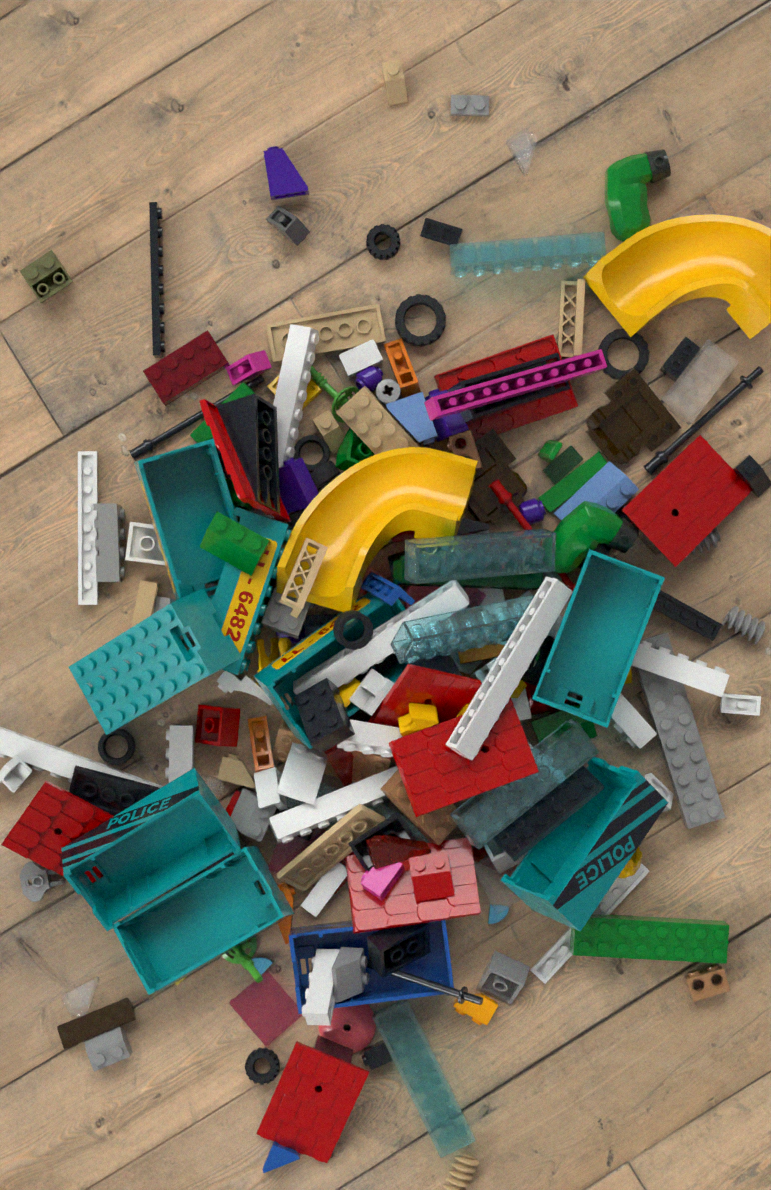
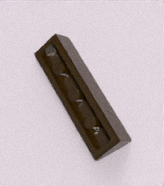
[57,998,136,1049]

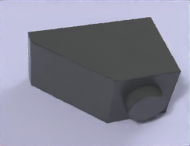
[266,205,310,246]

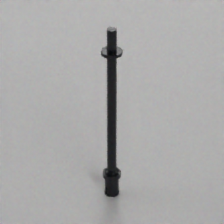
[643,366,764,475]
[129,375,265,461]
[367,960,483,1005]

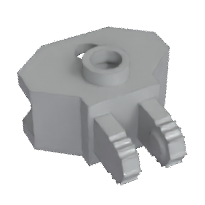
[19,861,66,902]

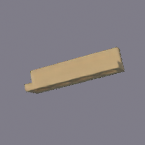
[558,279,585,358]
[279,537,328,618]
[131,580,160,627]

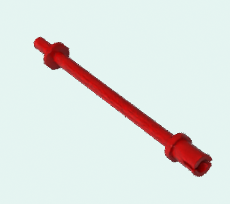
[489,479,576,593]

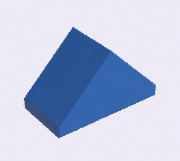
[262,1141,300,1173]

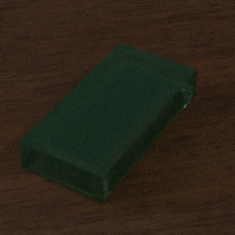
[542,445,583,485]

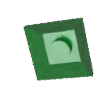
[335,428,375,471]

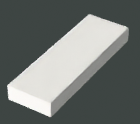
[301,862,347,917]

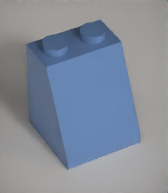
[386,392,437,447]

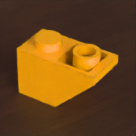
[453,992,498,1025]

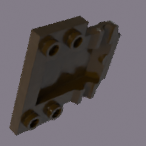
[586,368,681,464]
[466,429,527,524]

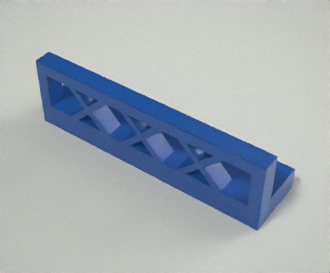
[361,571,415,606]

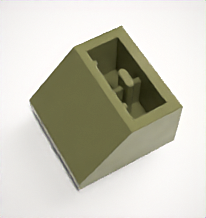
[20,250,73,303]

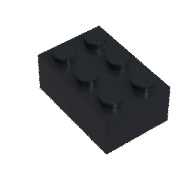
[294,678,355,753]

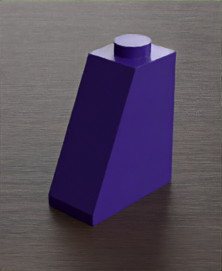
[263,146,309,200]
[425,389,469,442]
[279,457,319,513]

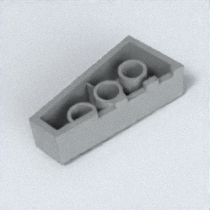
[93,503,125,582]

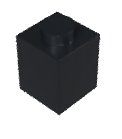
[361,1039,392,1070]

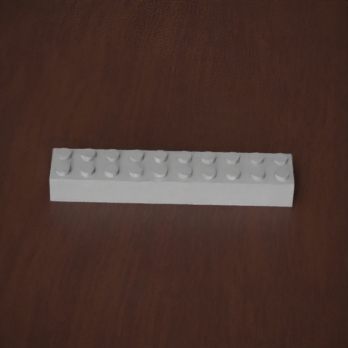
[635,633,725,829]

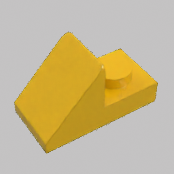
[398,703,439,736]

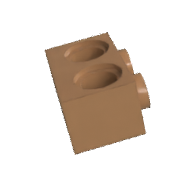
[447,430,483,471]
[684,964,731,1002]

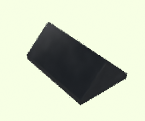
[348,812,417,871]

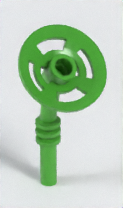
[310,365,359,423]
[222,937,263,983]

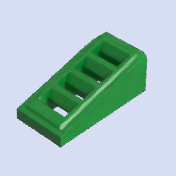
[538,440,563,463]

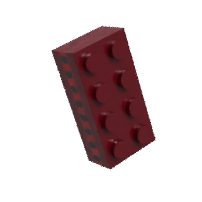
[143,330,230,406]

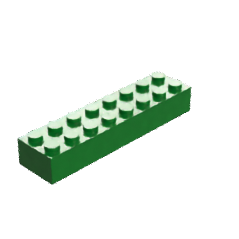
[570,914,729,964]

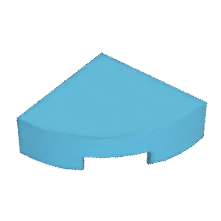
[488,904,509,924]
[252,957,273,975]

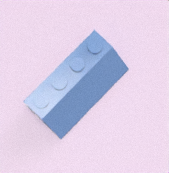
[553,461,639,521]

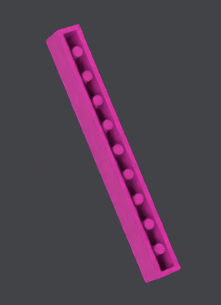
[424,349,607,421]

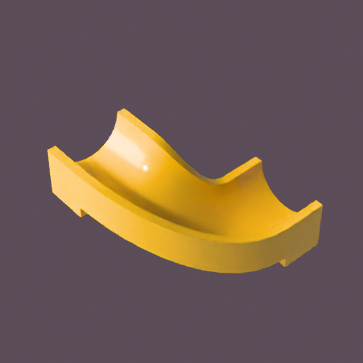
[583,214,771,339]
[276,447,478,612]

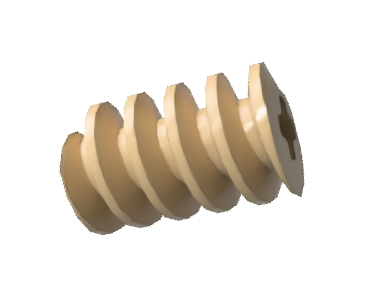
[443,1149,479,1190]

